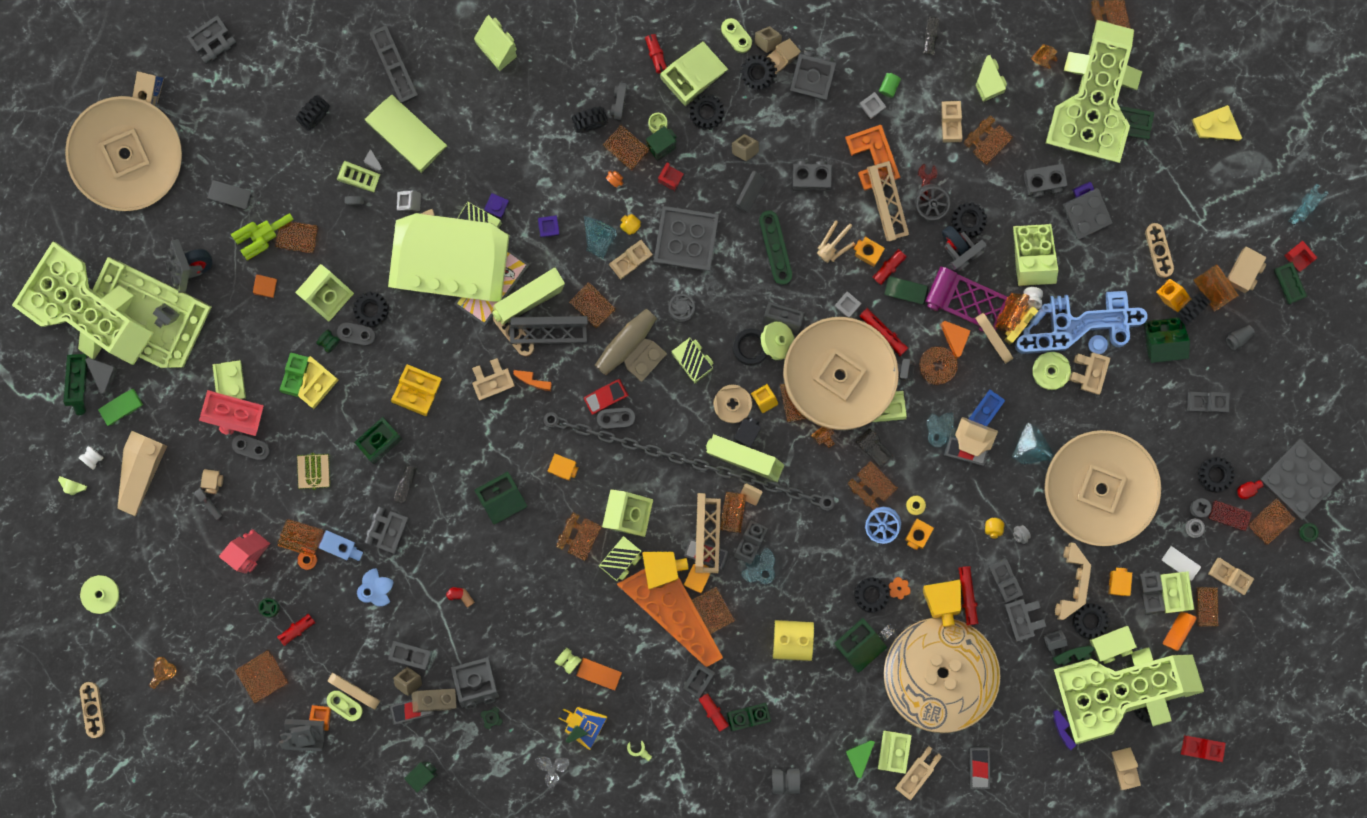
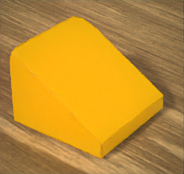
[751,384,778,413]

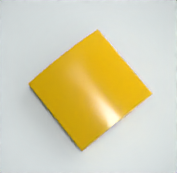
[391,364,442,416]

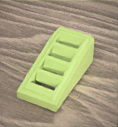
[337,161,380,192]

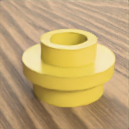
[906,496,926,515]

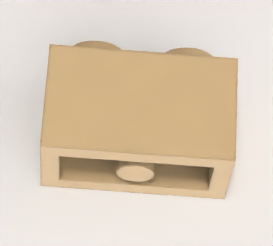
[1225,247,1266,293]

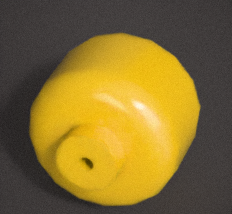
[620,214,641,235]
[985,518,1004,539]

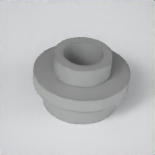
[1185,518,1205,538]
[1013,525,1031,544]

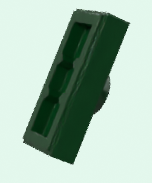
[1274,262,1308,304]

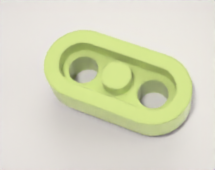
[721,18,752,53]
[327,691,363,721]

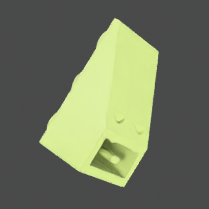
[474,15,517,71]
[660,42,728,107]
[1013,224,1058,286]

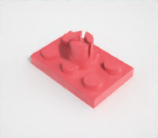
[199,390,263,436]

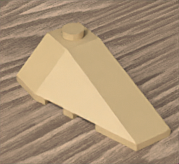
[118,431,167,516]

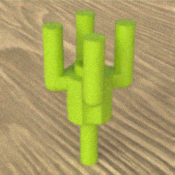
[231,213,294,261]

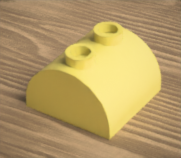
[773,620,814,661]

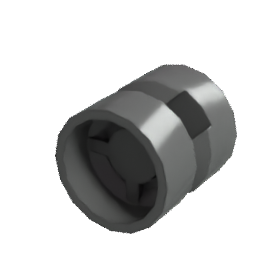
[772,768,800,794]

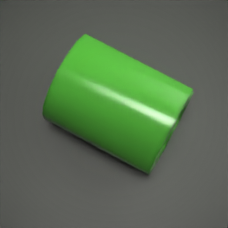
[879,73,901,98]

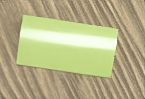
[365,95,447,173]

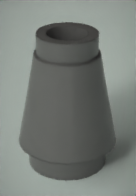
[1225,325,1255,350]

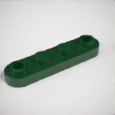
[759,210,792,285]

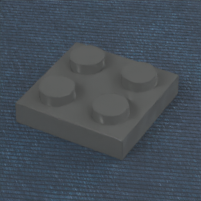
[1063,188,1112,239]

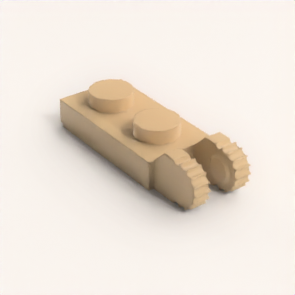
[895,746,942,800]

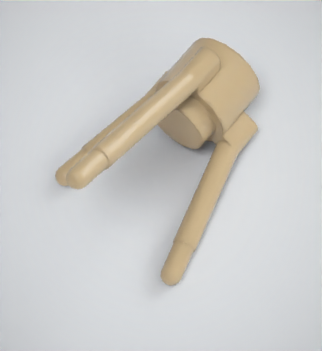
[817,221,855,263]

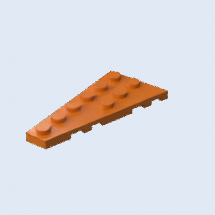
[617,569,723,667]

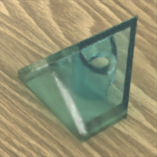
[584,216,617,259]
[1012,423,1055,465]

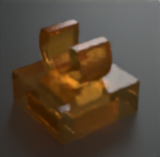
[1031,44,1057,69]
[811,427,835,448]

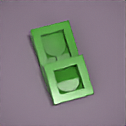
[280,353,309,397]
[98,389,143,426]

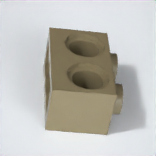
[412,689,456,713]

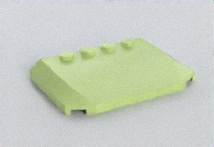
[388,213,510,302]
[93,257,212,368]

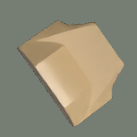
[955,417,998,457]

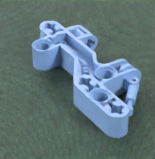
[1015,291,1147,354]

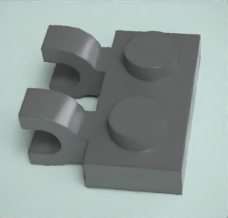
[1005,599,1047,642]

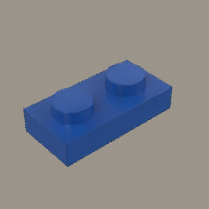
[969,390,1005,426]

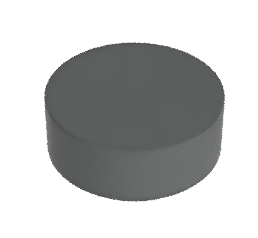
[345,196,364,205]

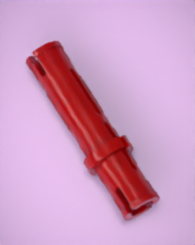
[859,308,908,356]
[958,566,979,625]

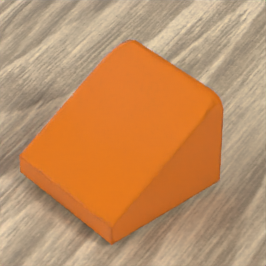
[253,275,277,298]
[309,705,331,731]

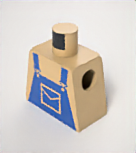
[133,71,164,106]

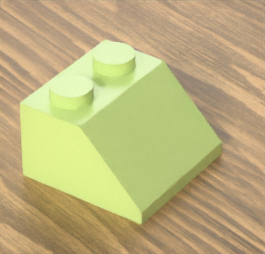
[295,264,354,322]
[602,490,653,537]

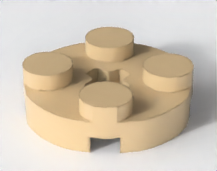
[714,385,752,424]

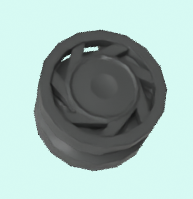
[668,294,695,322]

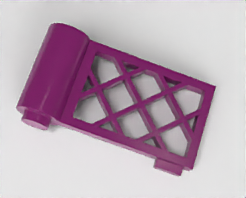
[925,267,1010,332]

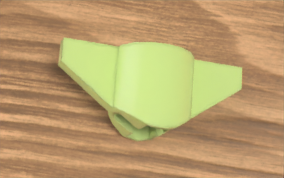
[58,476,87,495]

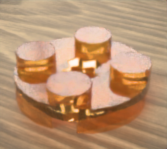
[919,346,958,385]

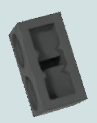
[792,161,832,191]
[1024,164,1068,198]
[388,641,433,670]

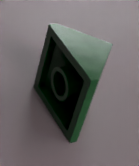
[354,417,402,464]

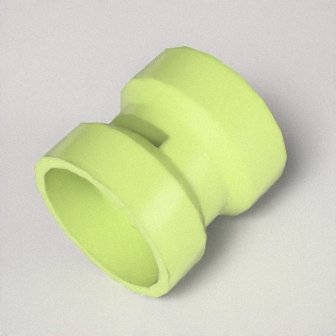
[648,113,668,133]
[555,648,581,674]

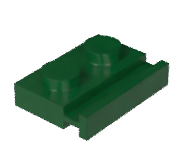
[1119,106,1154,140]

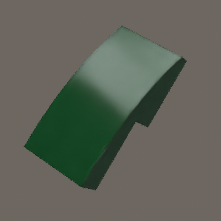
[884,276,929,305]
[1052,646,1095,666]
[726,703,771,732]

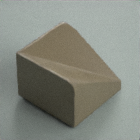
[754,26,782,53]
[732,134,759,161]
[393,666,422,696]

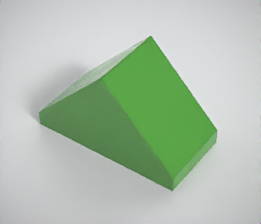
[845,740,875,778]

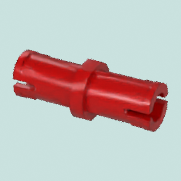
[645,34,667,74]
[872,249,907,285]
[277,614,315,646]
[699,693,729,732]

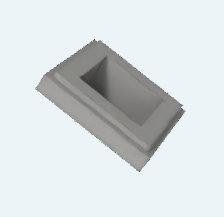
[364,149,384,173]
[397,191,421,212]

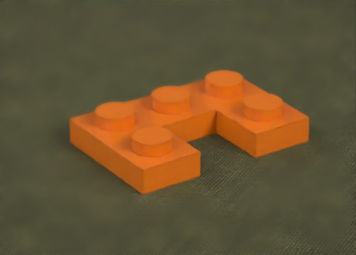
[845,125,900,191]

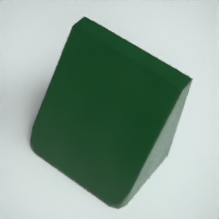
[565,725,589,743]

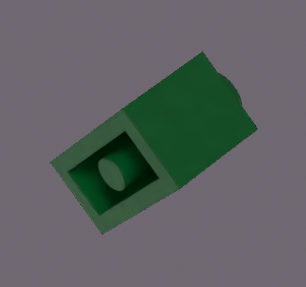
[646,126,677,162]
[404,761,438,793]

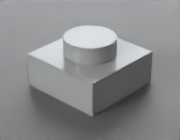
[859,92,886,119]
[834,292,862,318]

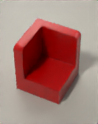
[658,162,684,191]
[1284,241,1317,272]

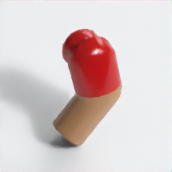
[446,587,475,608]

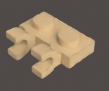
[1069,352,1111,395]
[472,358,515,401]

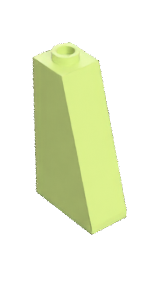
[492,268,565,325]
[706,434,784,482]

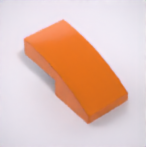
[513,370,552,392]
[576,658,622,690]

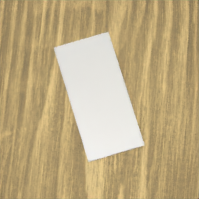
[1162,546,1201,581]

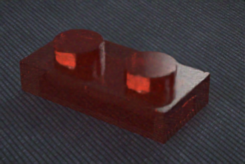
[1208,500,1252,531]

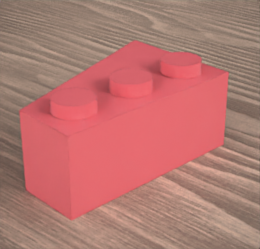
[219,529,271,573]

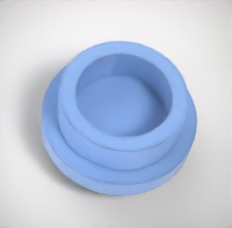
[1088,335,1108,354]

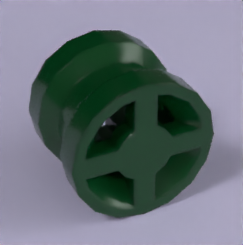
[316,329,340,353]
[258,598,280,618]

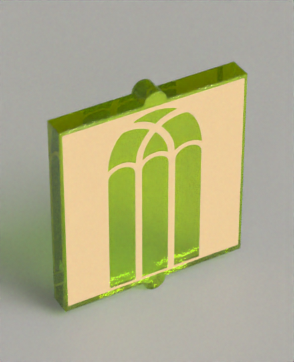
[297,453,330,490]

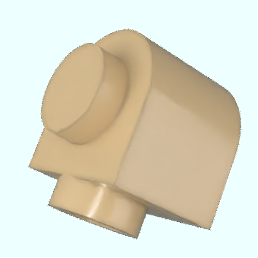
[201,469,223,494]

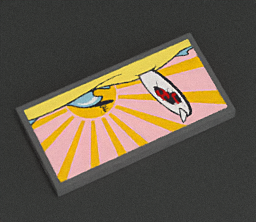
[454,250,530,326]

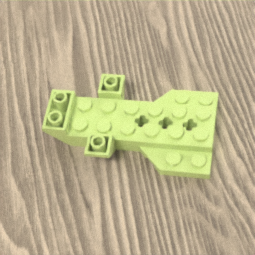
[1046,20,1142,163]
[12,242,154,365]
[1054,647,1204,744]

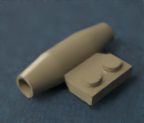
[595,309,667,382]

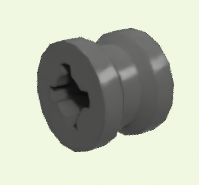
[1190,498,1212,518]

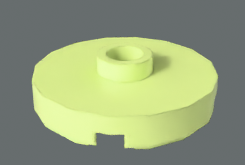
[761,322,794,360]
[1032,352,1071,390]
[80,575,120,614]

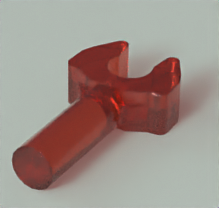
[918,164,937,200]

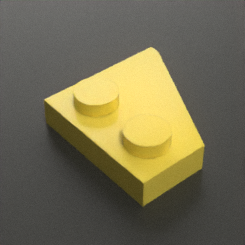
[1192,105,1242,141]
[1004,306,1038,345]
[298,356,339,409]

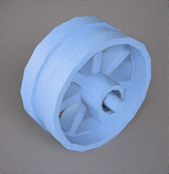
[865,507,901,544]

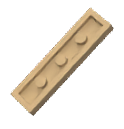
[867,161,909,241]
[695,493,721,573]

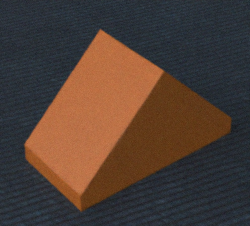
[940,321,970,359]

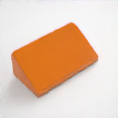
[1163,611,1197,651]

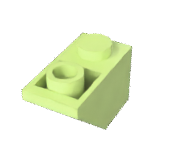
[976,55,1007,102]

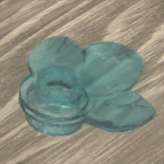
[927,413,958,447]
[741,548,775,584]

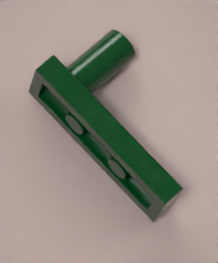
[63,354,88,416]

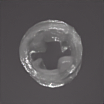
[878,623,896,642]

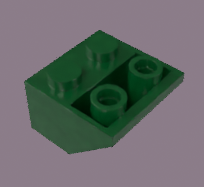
[1144,318,1190,363]
[474,472,528,525]
[833,618,887,673]

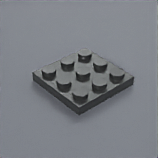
[654,206,719,271]
[1259,439,1342,520]

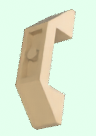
[1055,543,1091,620]

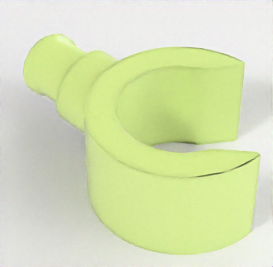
[627,741,652,761]

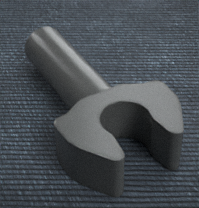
[194,487,222,520]

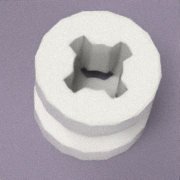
[1023,287,1043,310]
[79,446,104,470]

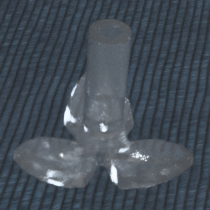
[536,757,569,789]

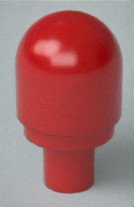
[1237,480,1264,500]

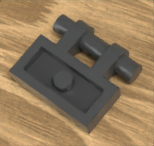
[186,15,236,63]
[364,507,409,554]

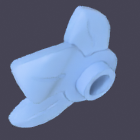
[357,568,394,606]

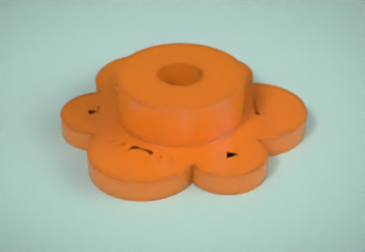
[889,577,911,599]

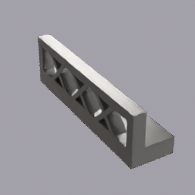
[509,316,588,344]

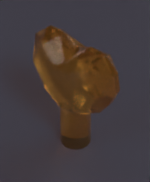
[149,657,176,689]

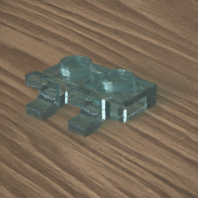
[1289,184,1328,225]

